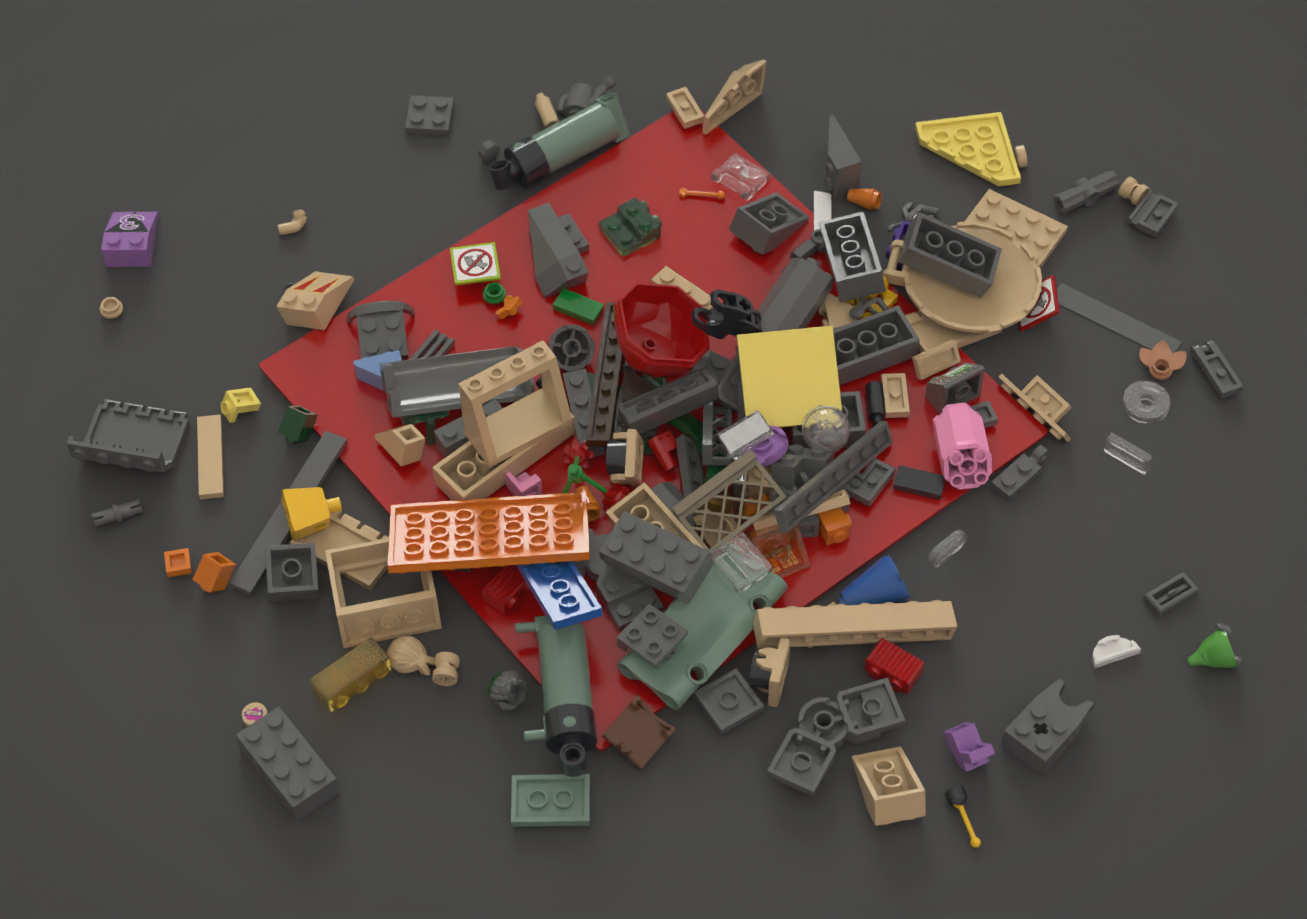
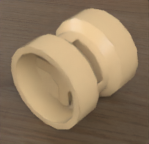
[1118,176,1150,206]
[432,652,460,686]

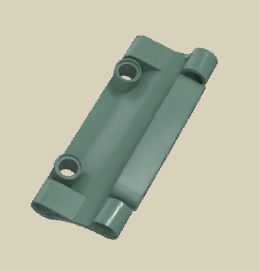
[617,545,788,710]

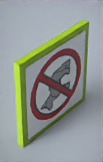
[450,242,501,286]

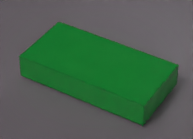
[553,288,604,326]

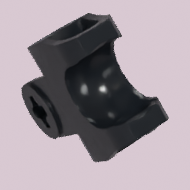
[691,289,763,339]

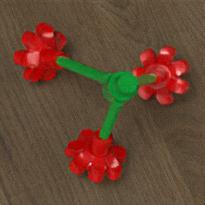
[551,439,630,511]

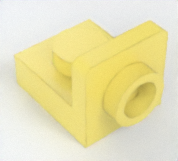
[220,387,261,423]

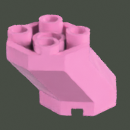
[933,403,992,490]

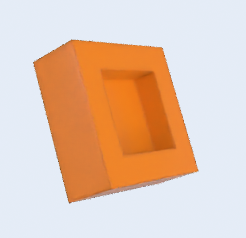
[164,548,192,577]

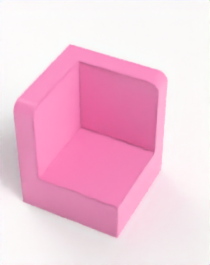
[505,471,542,496]

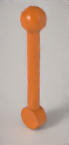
[679,188,725,199]

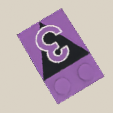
[101,212,158,267]

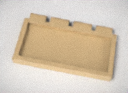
[905,310,1002,353]
[290,511,389,591]

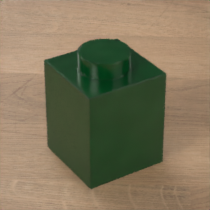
[278,405,318,443]

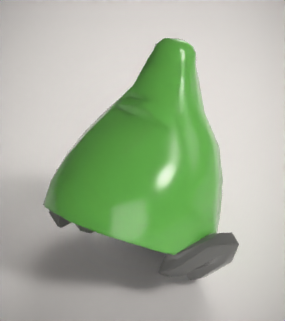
[1187,623,1242,673]

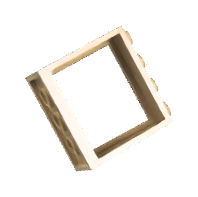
[459,340,572,468]
[325,538,442,648]

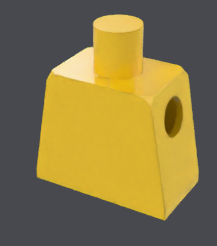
[281,487,342,541]

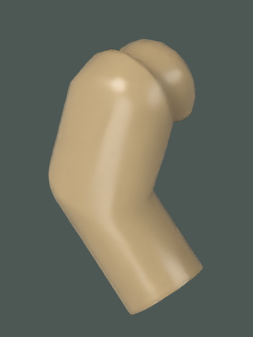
[278,209,307,236]

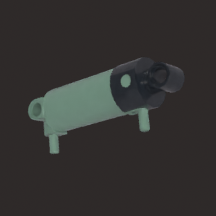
[488,93,630,190]
[515,616,597,777]

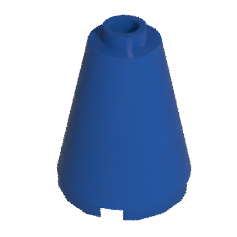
[838,555,910,605]

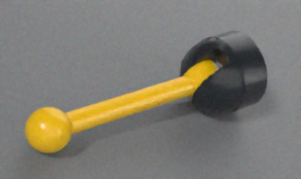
[944,786,981,848]

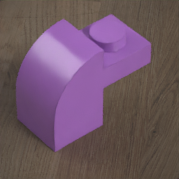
[943,722,995,772]

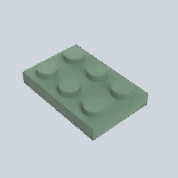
[511,774,590,827]

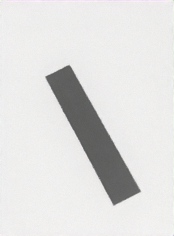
[1057,283,1181,353]

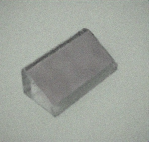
[718,410,774,459]

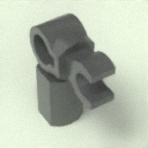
[790,229,828,260]

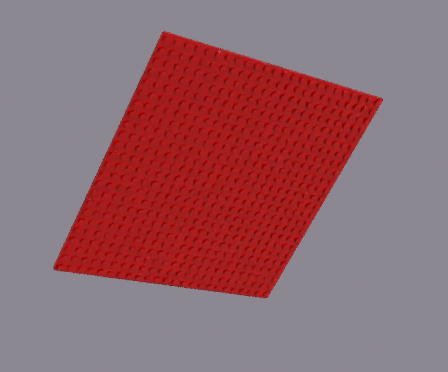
[259,109,1048,751]

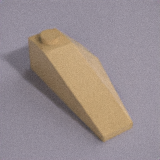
[703,59,767,135]

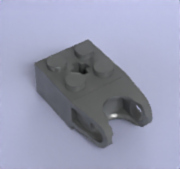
[1001,679,1095,775]

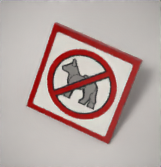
[1019,275,1060,332]

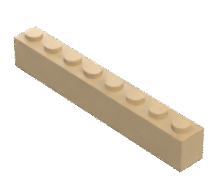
[753,600,957,649]

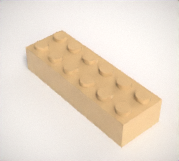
[432,413,575,501]

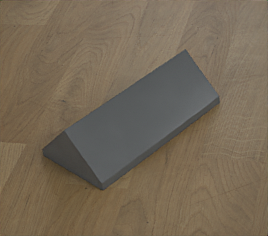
[617,367,719,435]

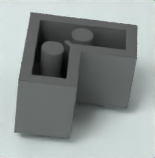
[771,444,834,490]

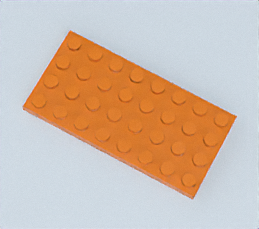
[388,492,590,573]

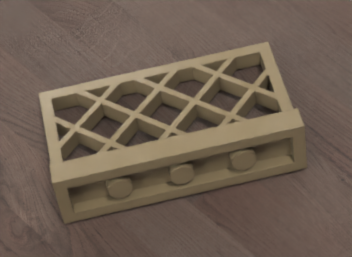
[672,449,787,555]

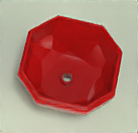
[613,282,710,378]

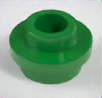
[483,282,506,304]

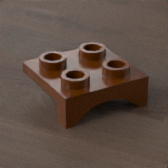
[602,695,676,770]

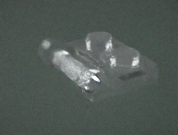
[711,153,770,201]
[710,531,773,594]

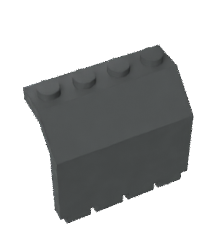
[66,399,190,472]

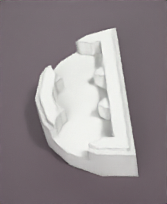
[1092,635,1141,669]

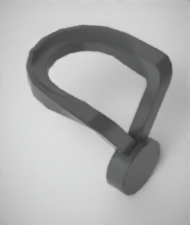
[849,297,888,319]

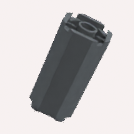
[758,257,835,332]

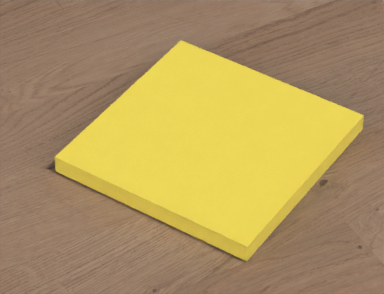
[737,326,843,428]

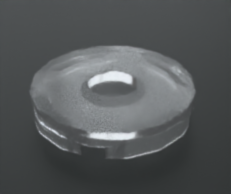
[1122,381,1171,424]

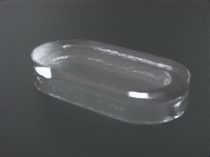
[928,529,968,568]

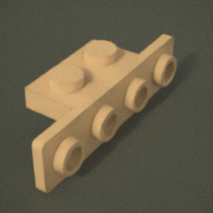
[998,373,1072,442]

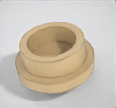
[100,297,123,319]

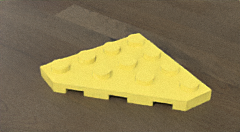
[915,112,1021,186]

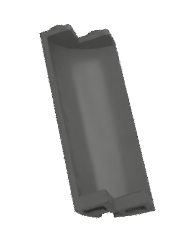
[379,346,535,417]

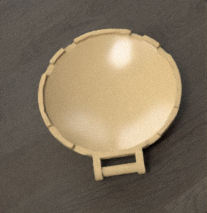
[883,222,1042,333]

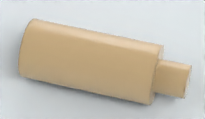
[535,93,559,129]

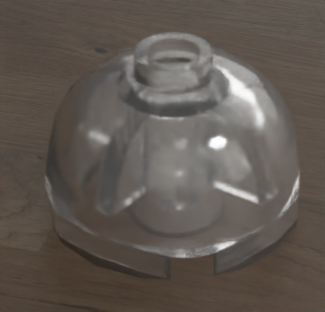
[802,405,850,453]

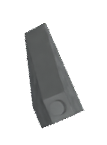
[528,202,589,298]

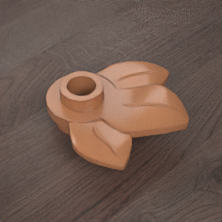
[1139,340,1187,380]

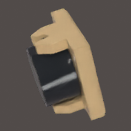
[606,429,644,488]
[749,638,790,707]

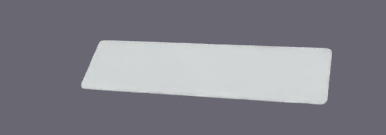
[814,191,831,230]

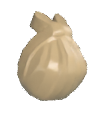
[693,509,739,551]
[387,636,435,675]

